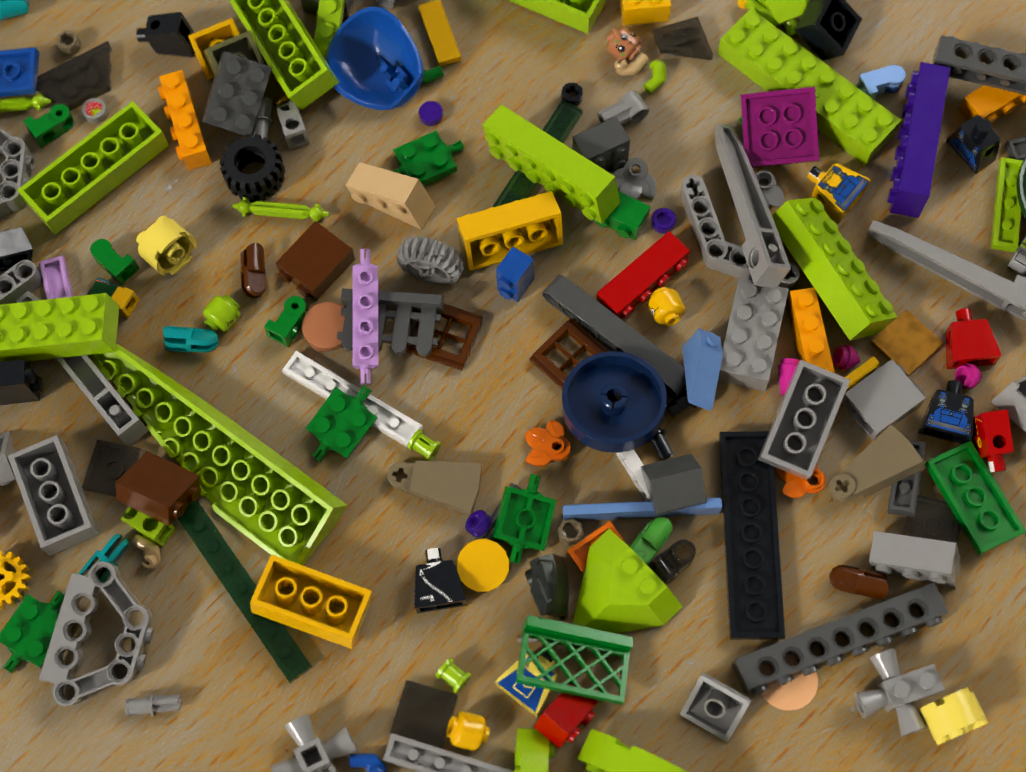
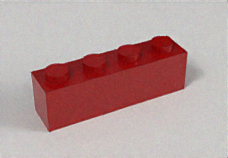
[596,231,690,319]

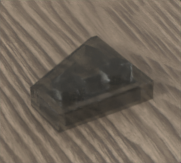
[653,16,713,60]

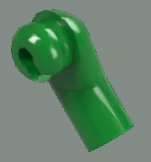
[422,65,444,84]

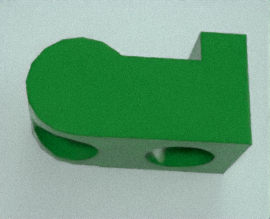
[23,104,74,148]
[90,239,140,285]
[264,296,308,347]

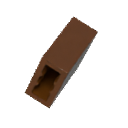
[276,221,355,301]
[115,451,201,526]

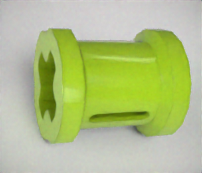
[407,429,442,461]
[435,657,472,694]

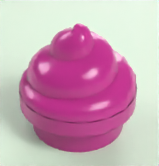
[833,345,861,371]
[955,363,983,389]

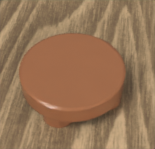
[302,302,345,352]

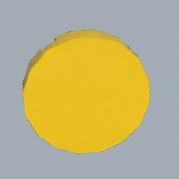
[456,538,509,592]

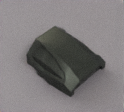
[525,554,569,621]

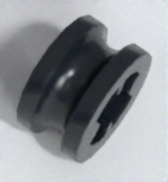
[562,82,583,107]

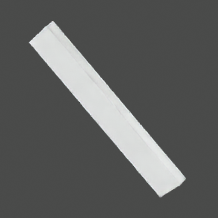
[282,351,423,447]

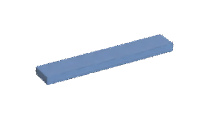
[563,497,722,521]

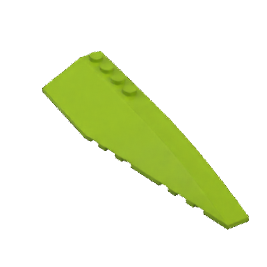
[89,343,347,565]

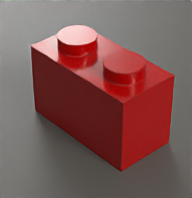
[534,683,598,749]

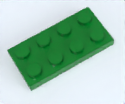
[924,441,1026,556]

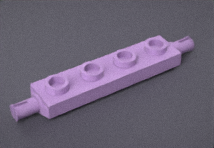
[353,249,378,385]

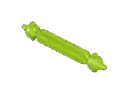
[0,93,52,112]
[232,197,329,223]

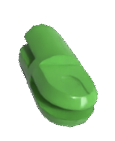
[629,517,673,565]

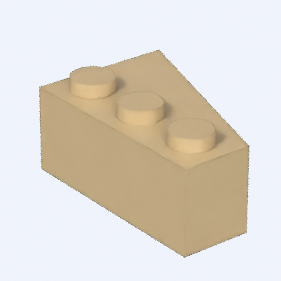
[345,162,436,230]

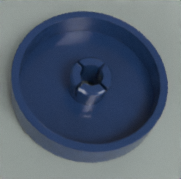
[562,351,667,453]

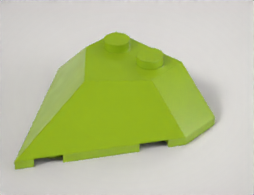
[573,529,683,634]

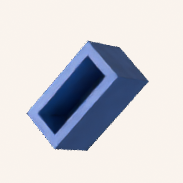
[496,246,534,302]

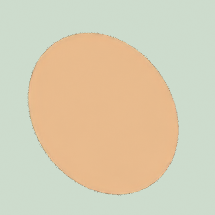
[759,654,818,711]

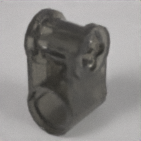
[647,539,696,586]

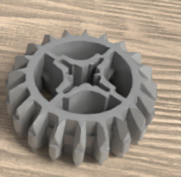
[397,236,464,285]

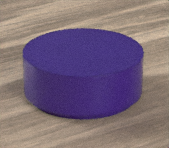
[419,101,443,126]
[651,208,676,234]
[465,510,491,537]

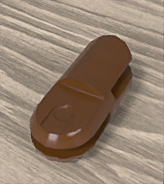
[240,243,266,298]
[829,565,889,599]

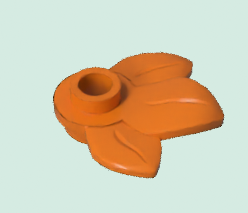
[525,420,572,467]
[775,463,826,498]

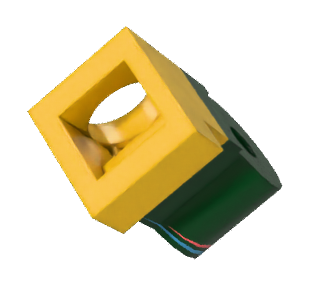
[87,278,140,319]

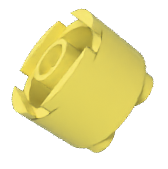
[136,215,197,276]
[920,687,988,745]

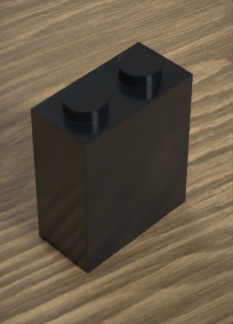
[0,360,43,405]

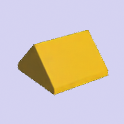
[188,17,239,80]

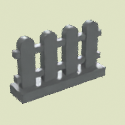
[337,288,444,357]

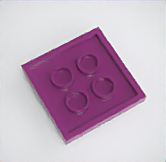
[741,87,820,168]

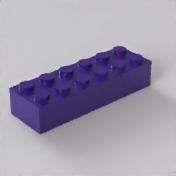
[887,62,950,218]

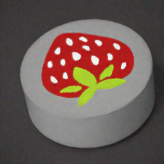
[82,98,108,123]

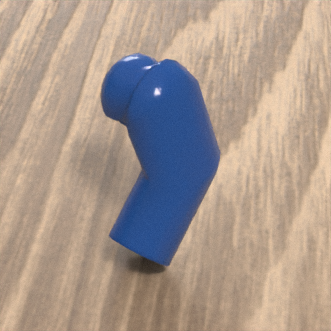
[350,753,387,772]

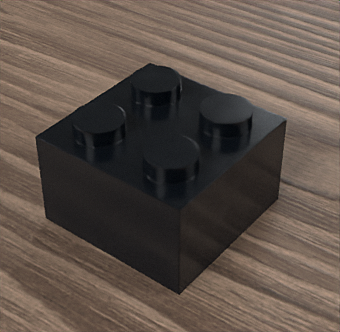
[794,0,862,60]

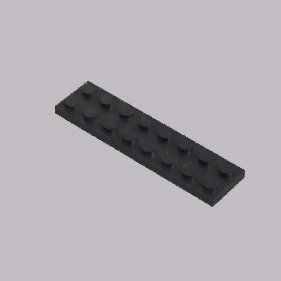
[719,431,785,640]

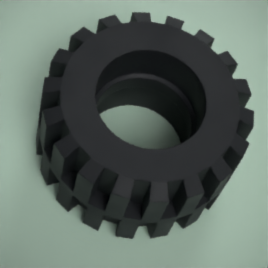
[220,134,285,202]

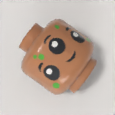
[606,27,642,62]

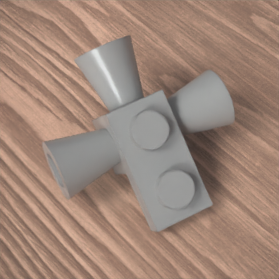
[854,648,945,737]
[270,714,358,772]

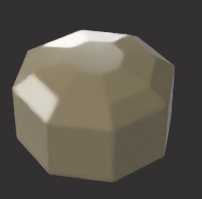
[56,30,81,54]
[558,518,584,546]

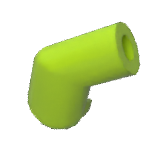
[643,60,666,94]

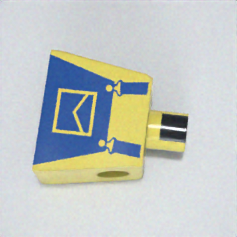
[496,652,559,717]

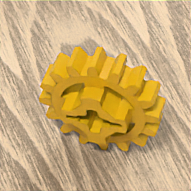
[0,551,32,610]

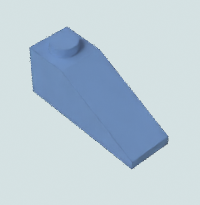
[682,328,723,411]

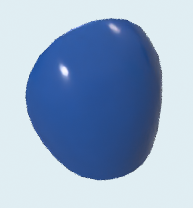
[326,6,424,110]

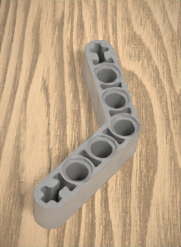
[680,175,800,293]

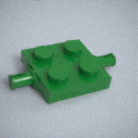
[392,130,464,186]
[305,385,378,462]
[492,474,557,564]
[0,590,65,673]

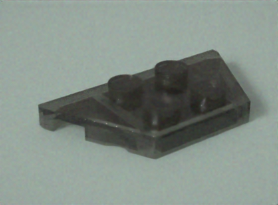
[36,41,112,111]

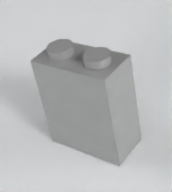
[841,359,926,441]

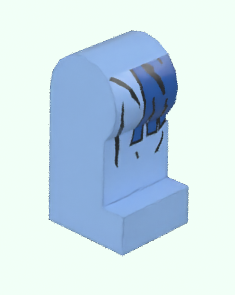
[856,65,906,100]

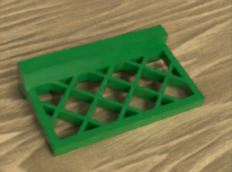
[515,615,634,705]

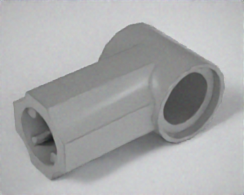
[598,90,649,125]

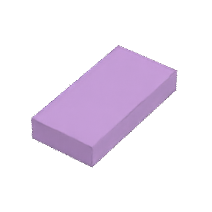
[39,256,73,299]

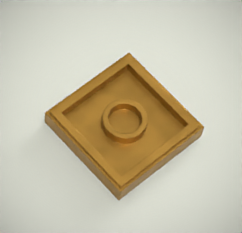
[870,309,944,377]

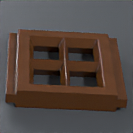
[406,304,483,371]
[529,318,609,390]

